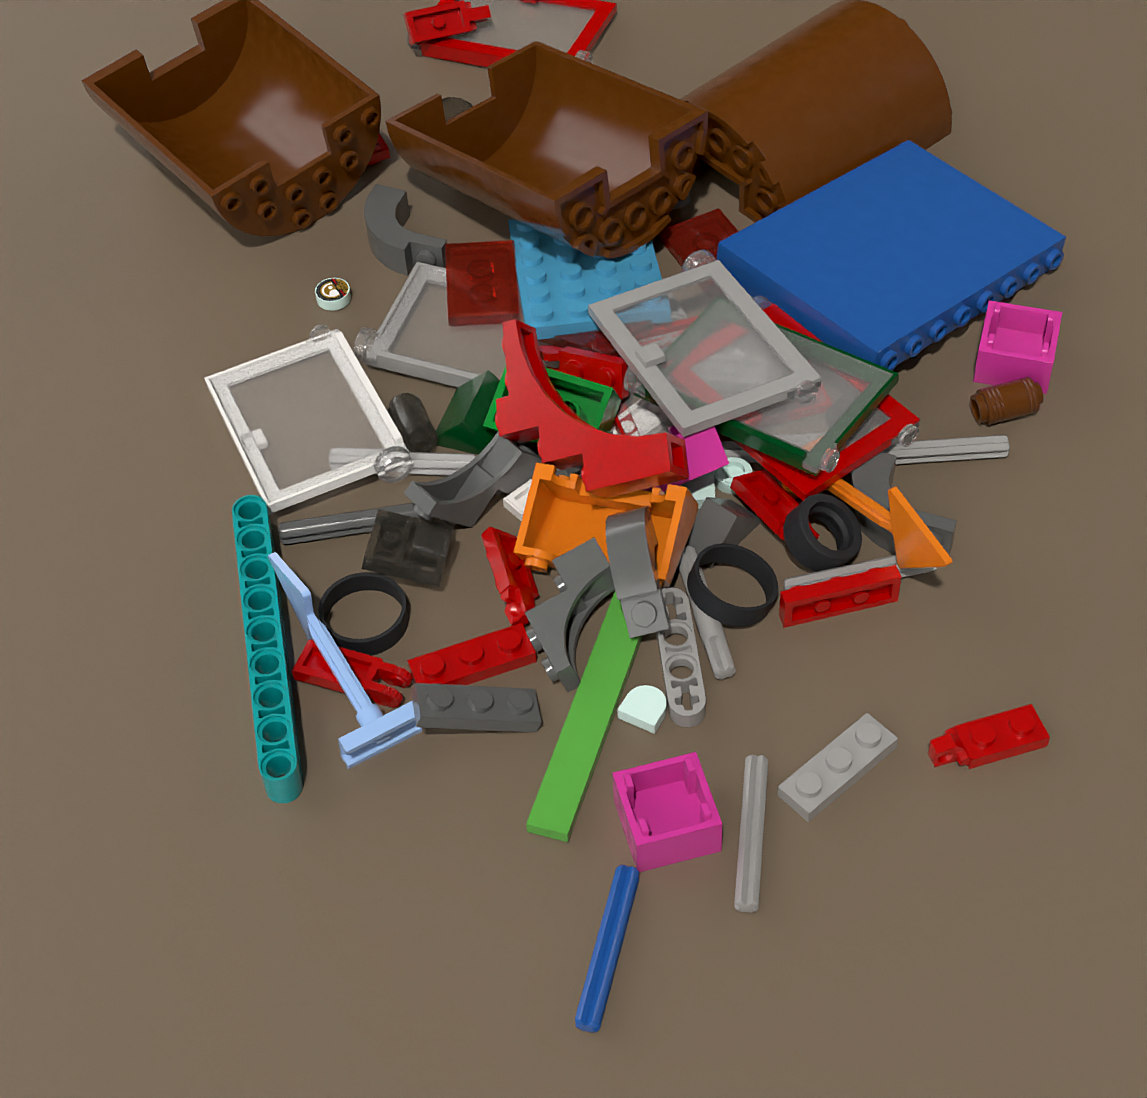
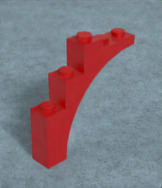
[495,319,689,498]

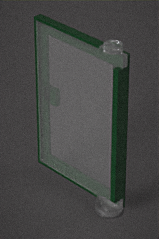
[624,300,899,476]

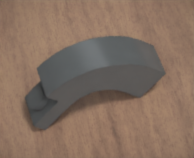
[364,184,450,276]
[850,452,957,555]
[606,505,671,638]

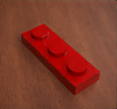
[779,565,902,628]
[407,623,537,685]

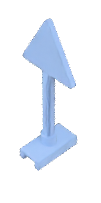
[268,552,422,769]

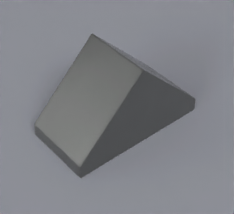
[685,497,761,569]

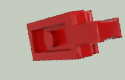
[403,0,491,45]
[730,469,820,540]
[481,526,539,627]
[928,704,1050,769]

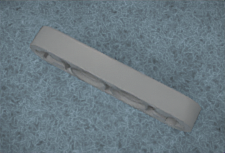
[656,587,706,727]

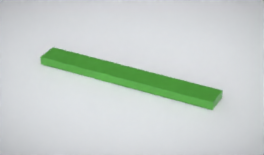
[526,592,643,842]

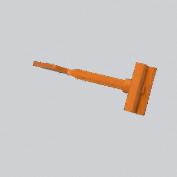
[782,442,953,568]

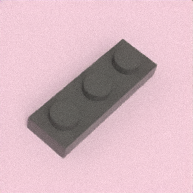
[411,683,542,732]

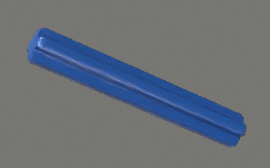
[575,865,639,1033]

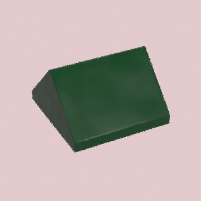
[431,370,500,455]

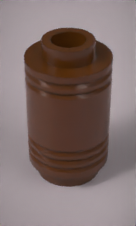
[970,377,1044,426]

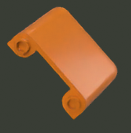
[514,463,698,587]

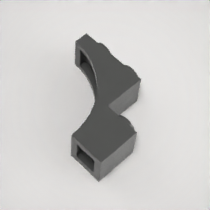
[404,432,542,528]
[525,537,615,692]

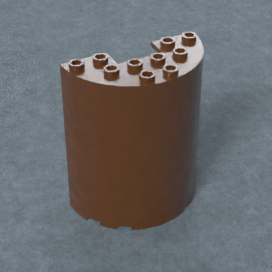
[81,0,381,236]
[680,0,952,222]
[385,41,708,258]

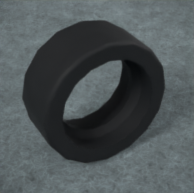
[783,493,862,572]

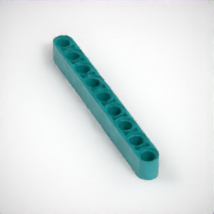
[232,495,303,803]

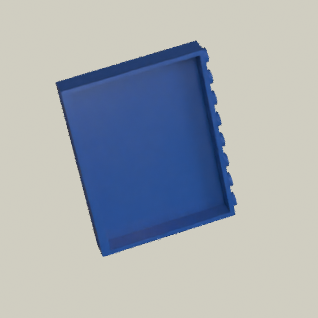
[716,140,1066,370]

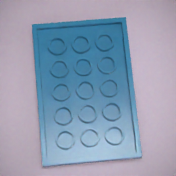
[508,219,672,340]

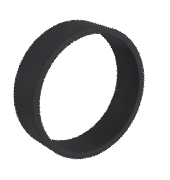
[687,543,779,626]
[318,572,409,656]

